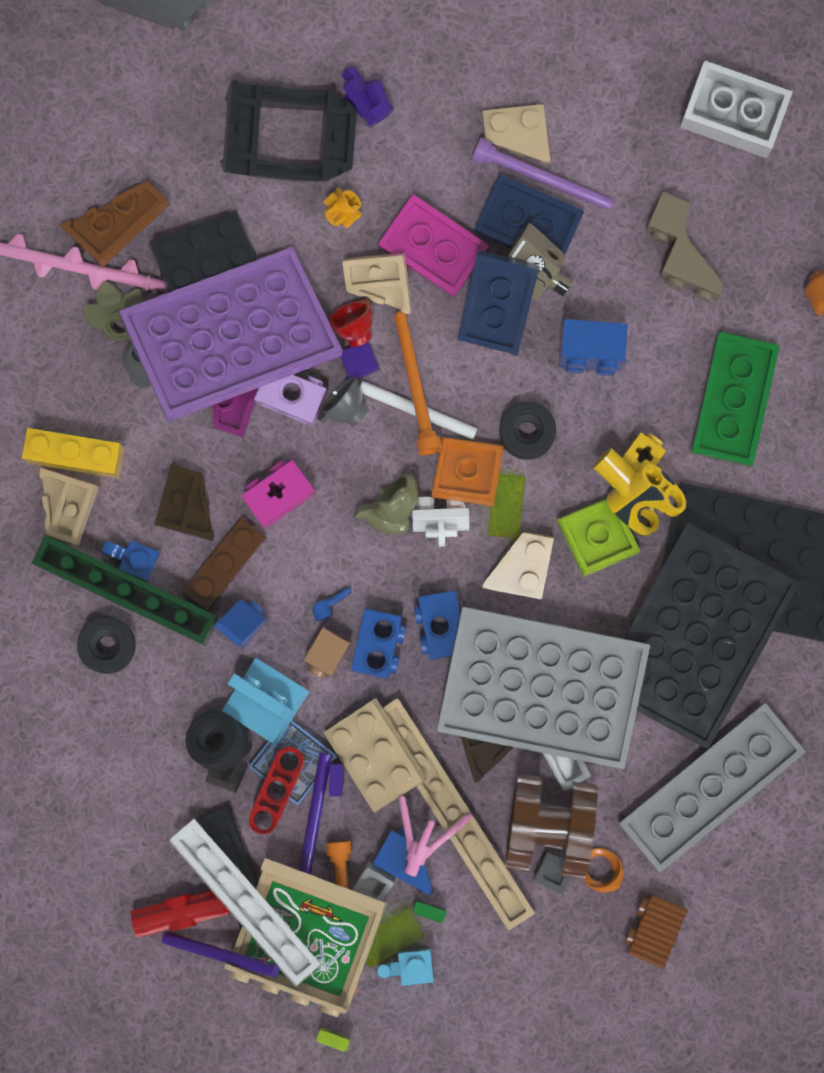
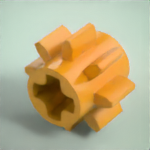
[323,188,362,228]

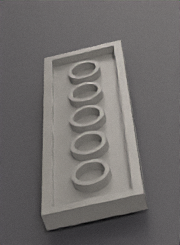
[618,703,806,873]

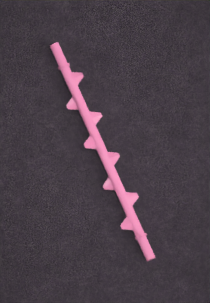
[0,234,168,293]

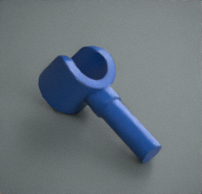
[312,587,352,622]

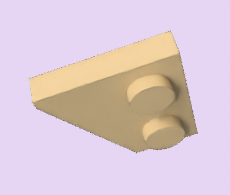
[342,252,413,314]

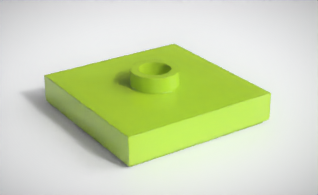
[556,499,640,577]

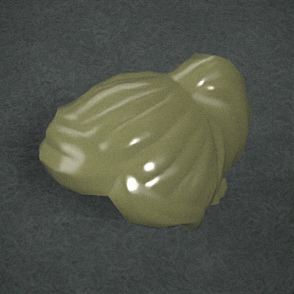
[353,474,419,535]

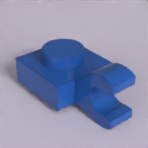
[101,540,160,582]

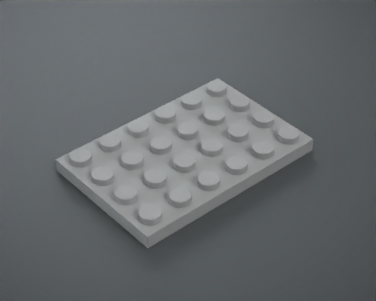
[437,606,650,769]

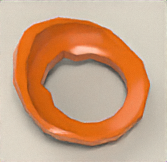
[583,848,624,893]

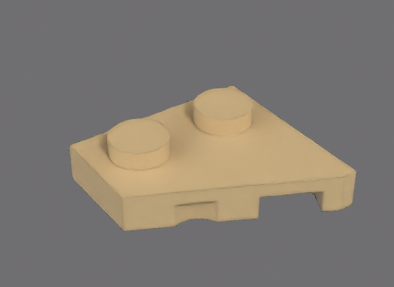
[482,104,550,165]
[39,468,99,546]
[482,531,554,600]

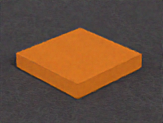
[432,437,504,507]

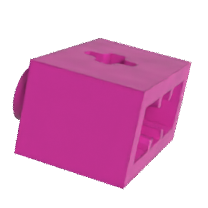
[241,459,315,529]

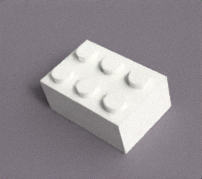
[680,61,792,158]

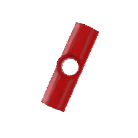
[130,890,230,938]

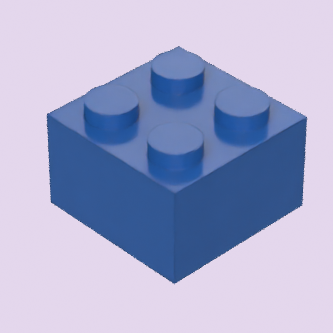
[558,319,628,376]

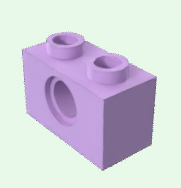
[254,374,327,427]

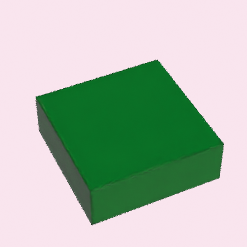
[413,900,447,923]

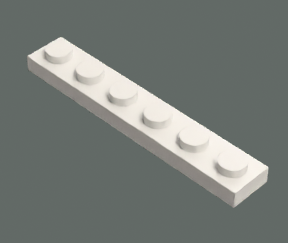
[169,819,320,987]

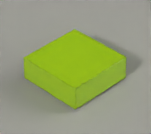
[316,1026,351,1052]

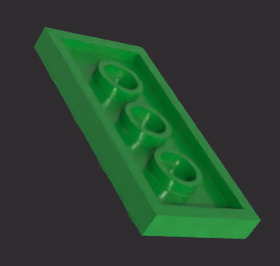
[691,331,780,467]

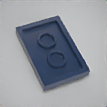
[474,174,584,255]
[457,250,540,355]

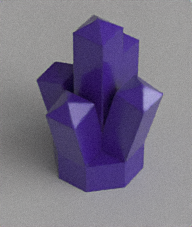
[341,66,394,128]

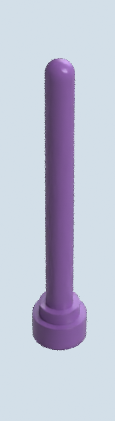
[472,137,613,210]

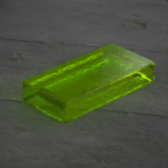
[487,474,526,539]
[366,908,424,968]

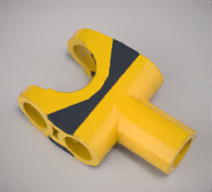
[592,448,686,536]

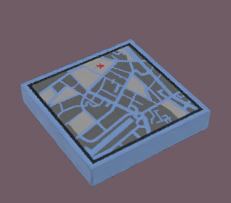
[248,721,337,806]

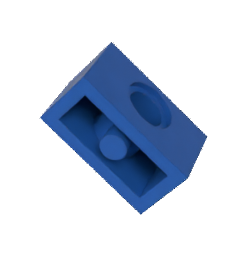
[413,590,460,661]

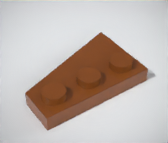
[59,181,170,268]

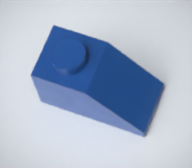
[214,599,267,650]
[373,828,432,895]

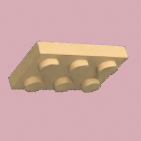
[323,699,427,813]

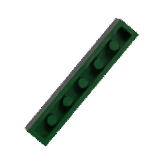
[31,535,220,646]

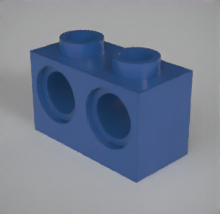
[351,609,407,680]

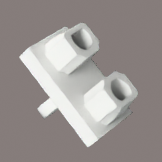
[412,497,469,547]

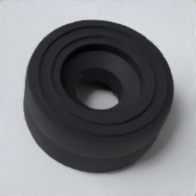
[499,402,556,460]
[77,616,136,674]
[185,711,247,771]

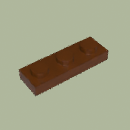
[183,518,266,611]

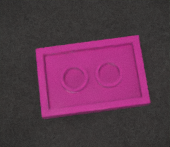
[378,194,490,298]

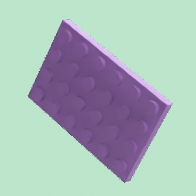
[119,247,343,422]

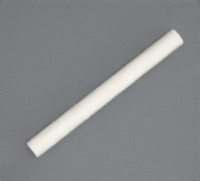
[360,381,478,440]

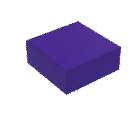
[340,342,379,380]
[329,764,343,797]

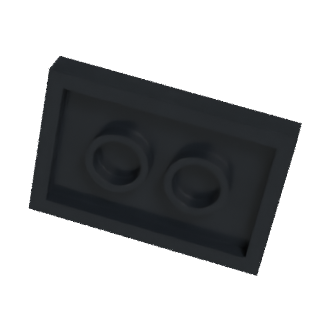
[149,211,256,293]

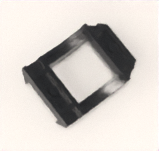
[220,80,357,182]

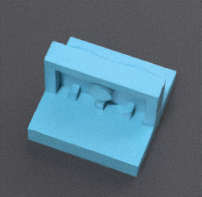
[222,658,309,745]

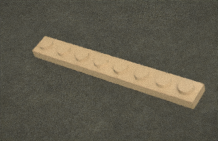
[383,698,535,931]

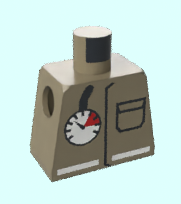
[506,223,573,300]

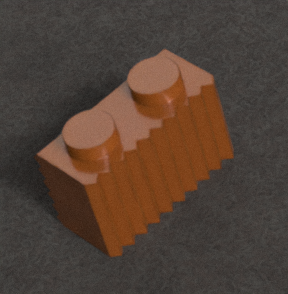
[624,893,688,969]

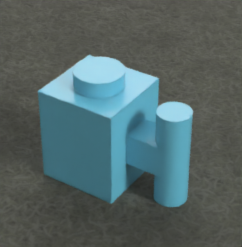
[377,948,434,986]

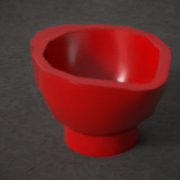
[328,299,373,347]

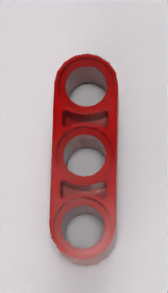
[249,747,305,835]

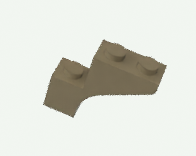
[646,192,724,302]

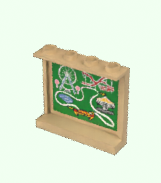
[224,858,387,1017]

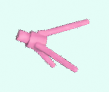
[399,796,472,877]

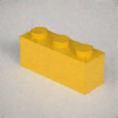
[22,428,125,479]

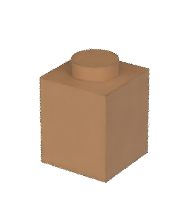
[304,628,351,679]

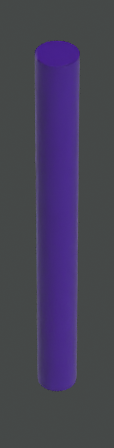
[299,752,332,875]
[162,932,279,978]

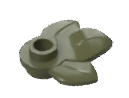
[83,282,144,342]

